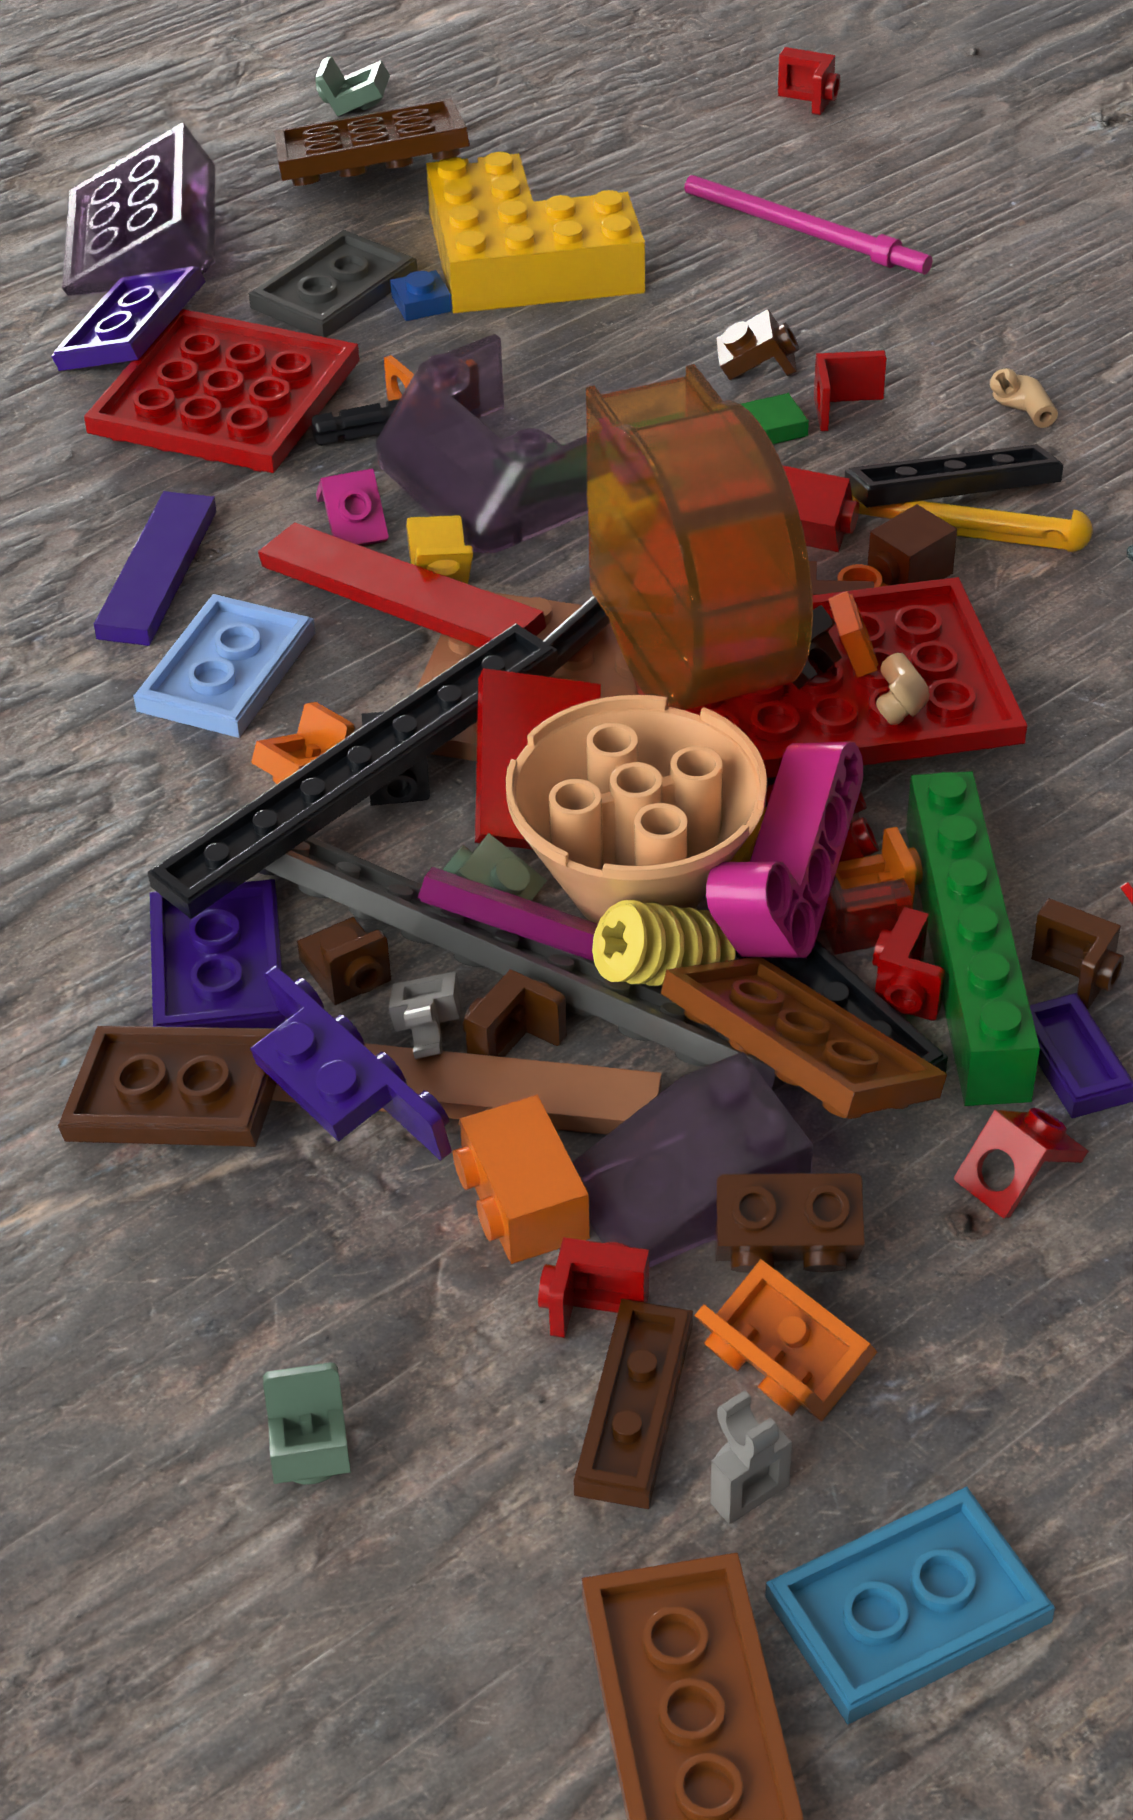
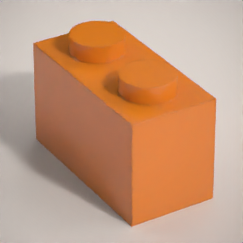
[453,1094,590,1264]

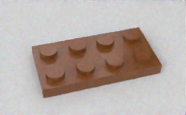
[661,957,947,1119]
[582,1552,804,1820]

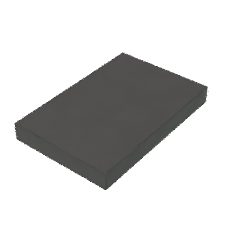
[249,230,418,337]

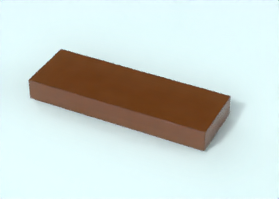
[574,1299,693,1509]

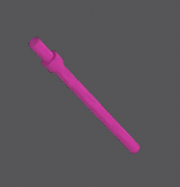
[684,175,933,275]

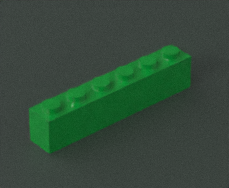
[906,771,1040,1106]

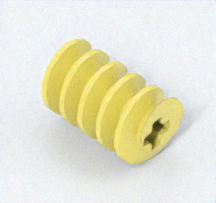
[592,900,736,986]

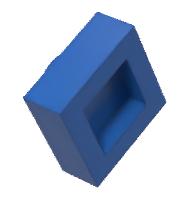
[390,270,452,321]

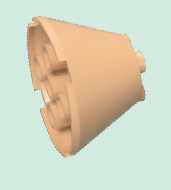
[506,695,767,924]

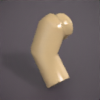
[990,368,1058,428]
[876,653,929,725]

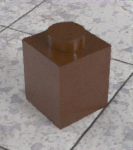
[868,504,957,586]

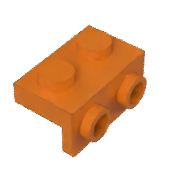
[694,1259,877,1422]

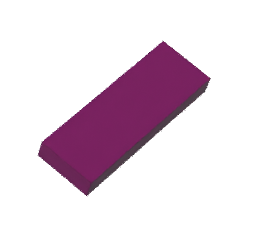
[418,867,598,961]

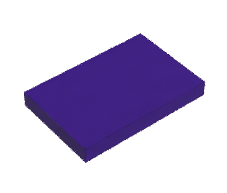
[52,266,206,371]
[150,879,286,1029]

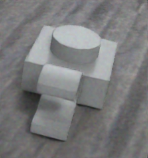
[388,971,462,1059]
[710,1390,792,1525]

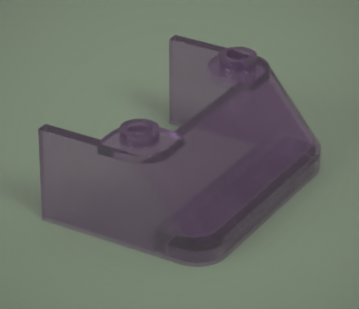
[376,334,614,553]

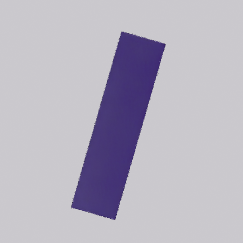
[94,491,217,646]

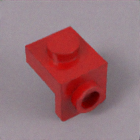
[778,47,840,115]
[872,907,945,1021]
[538,1237,649,1338]

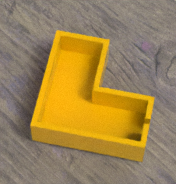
[426,152,645,314]

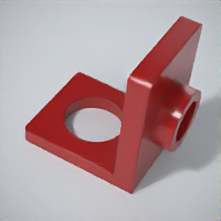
[814,350,887,431]
[954,1107,1088,1218]

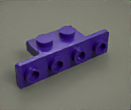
[250,965,452,1161]

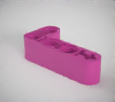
[706,742,863,958]

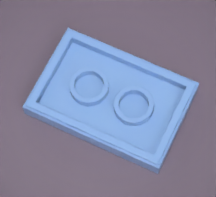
[133,594,315,738]

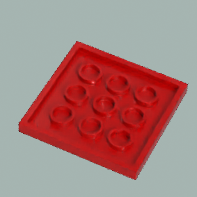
[84,309,360,473]

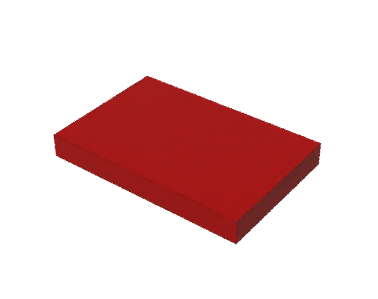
[475,668,601,850]

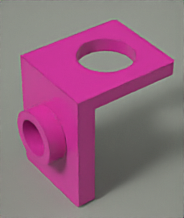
[316,468,389,546]

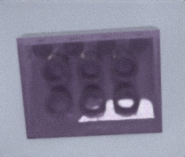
[62,123,215,296]

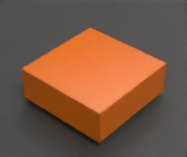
[828,591,879,678]

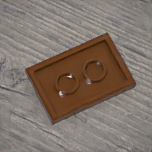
[58,1026,277,1147]

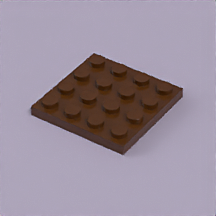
[274,98,470,186]

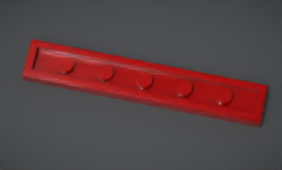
[258,522,546,648]

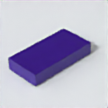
[1030,993,1133,1119]

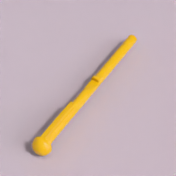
[667,469,1093,552]

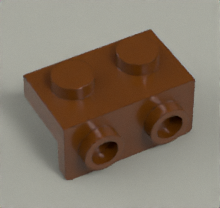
[715,1173,864,1273]

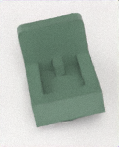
[315,56,390,117]
[442,833,547,901]
[263,1362,351,1484]

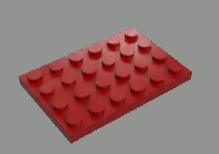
[621,577,1028,778]

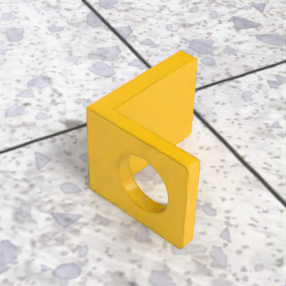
[406,515,473,584]

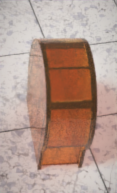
[586,364,813,710]

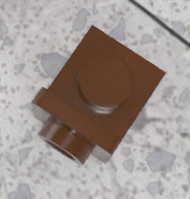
[297,917,391,1005]

